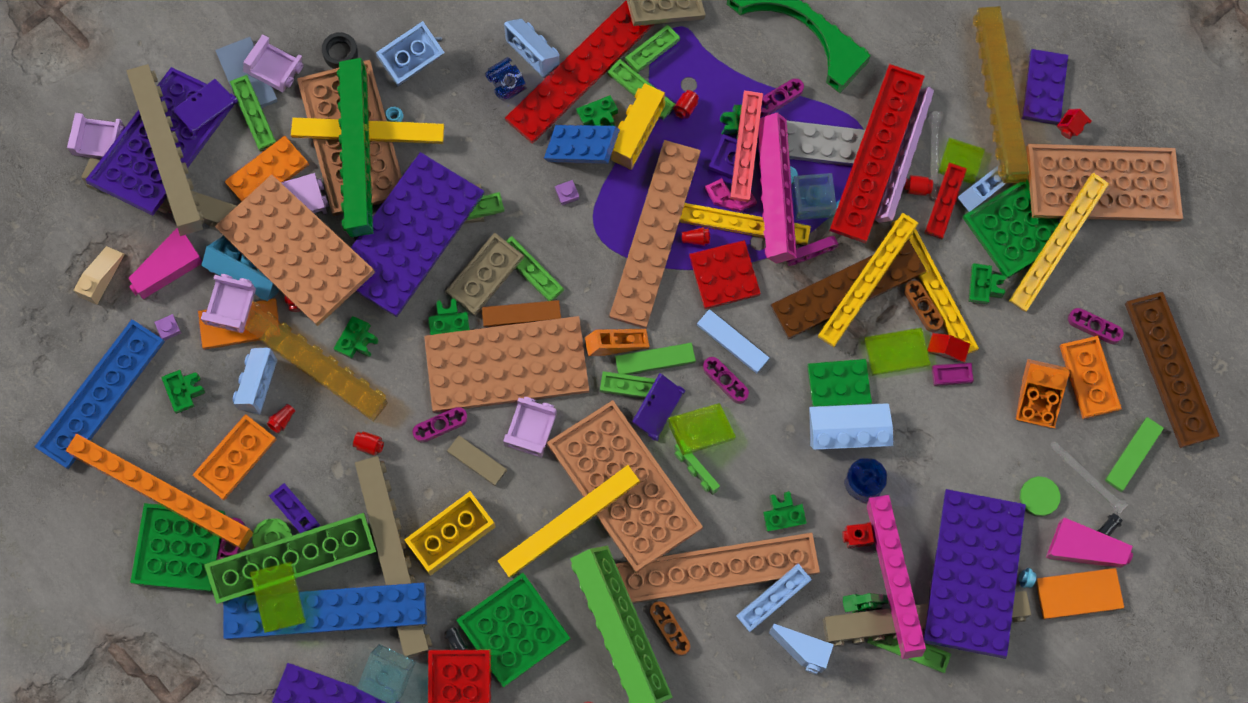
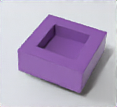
[555,180,579,205]
[154,314,181,341]

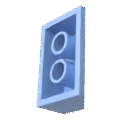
[504,19,560,78]
[233,348,277,415]

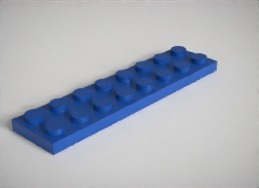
[35,319,165,470]

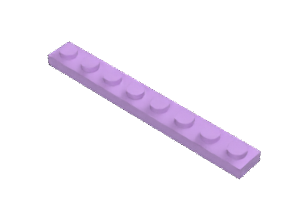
[874,87,934,223]

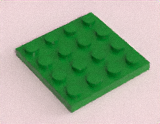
[963,178,1059,279]
[130,503,226,592]
[456,573,571,688]

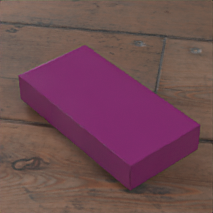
[932,363,974,386]

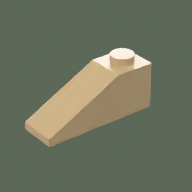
[74,246,124,305]

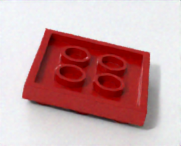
[689,240,761,310]
[428,650,491,703]

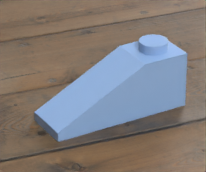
[958,163,1013,212]

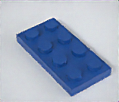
[544,125,620,164]

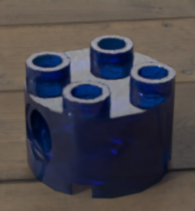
[485,57,527,101]
[844,458,887,503]

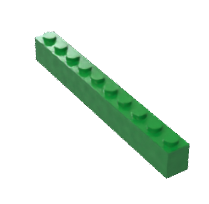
[337,58,373,237]

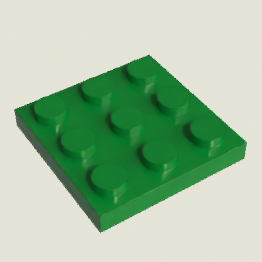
[807,359,872,407]

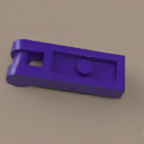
[269,483,321,533]

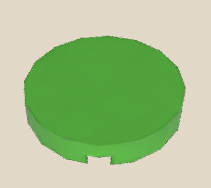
[1019,476,1061,517]
[252,518,293,548]

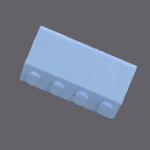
[809,403,893,450]

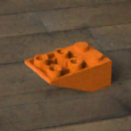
[1016,359,1070,428]

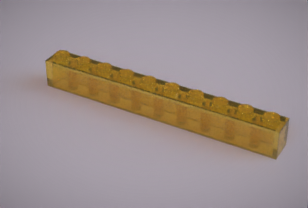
[973,6,1029,183]
[244,301,388,422]

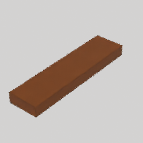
[482,300,561,328]

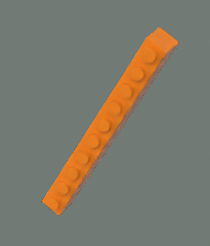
[66,434,253,550]

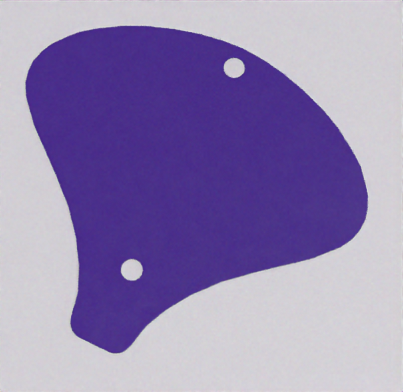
[593,26,864,270]

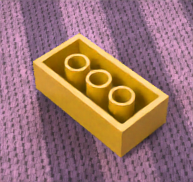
[611,83,665,170]
[404,491,495,576]

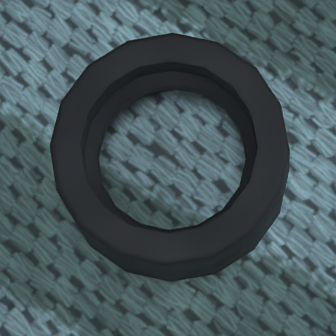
[321,32,358,69]

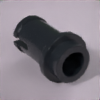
[1097,513,1123,536]
[444,627,467,650]

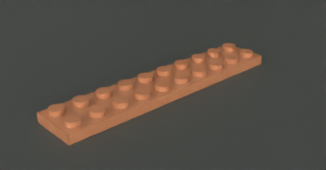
[609,140,701,329]
[616,533,820,603]

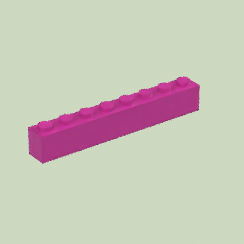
[758,113,797,264]
[867,495,926,659]

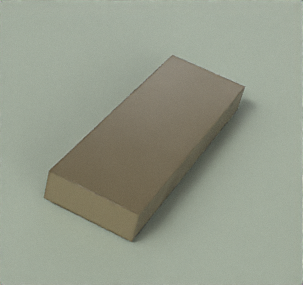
[447,436,507,486]

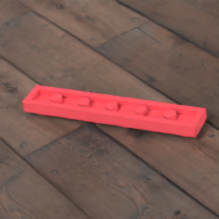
[730,90,763,202]

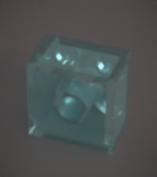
[792,173,837,220]
[357,644,416,703]

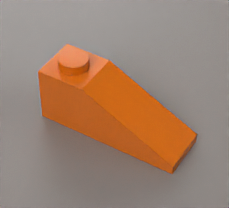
[585,329,650,356]

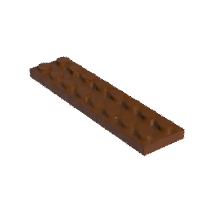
[771,239,926,340]
[1125,292,1219,448]

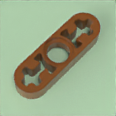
[904,281,943,332]
[650,601,690,656]

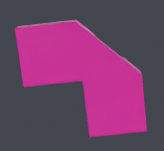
[705,178,757,212]

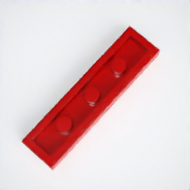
[924,162,967,239]

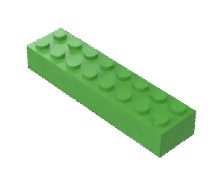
[204,513,376,604]
[570,545,673,703]

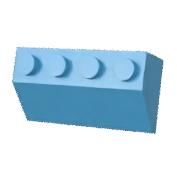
[201,236,279,301]

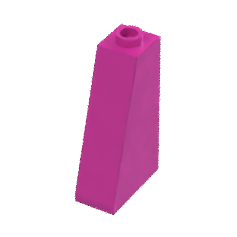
[129,228,202,299]
[1046,517,1133,568]

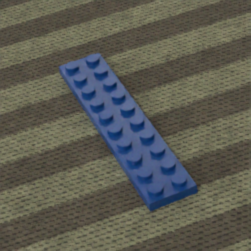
[223,583,427,640]

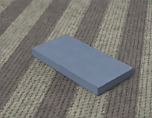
[215,37,278,115]

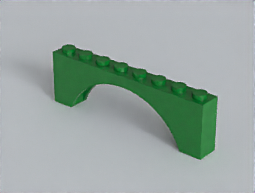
[726,0,871,93]

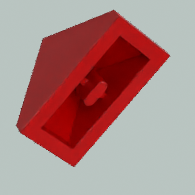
[927,333,971,363]

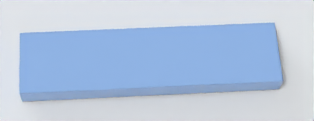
[697,309,769,374]
[736,564,812,632]

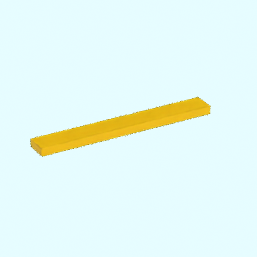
[291,117,445,144]
[1009,173,1109,312]
[679,203,811,246]
[818,213,919,348]
[891,215,979,354]
[498,465,641,578]

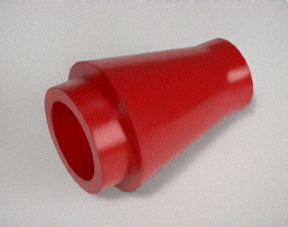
[682,227,710,246]
[267,404,296,433]

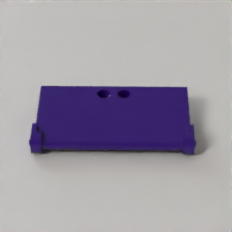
[172,79,238,135]
[632,373,685,441]

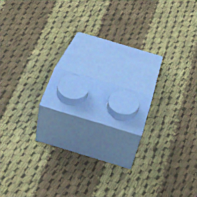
[376,21,445,86]
[769,624,834,675]

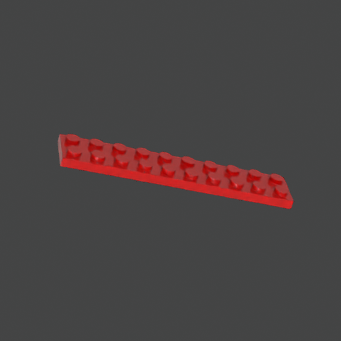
[505,0,655,144]
[829,64,925,244]

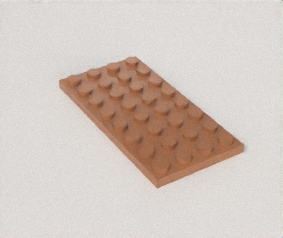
[297,60,402,216]
[1026,144,1183,221]
[215,175,375,326]
[424,316,589,413]
[547,400,703,573]

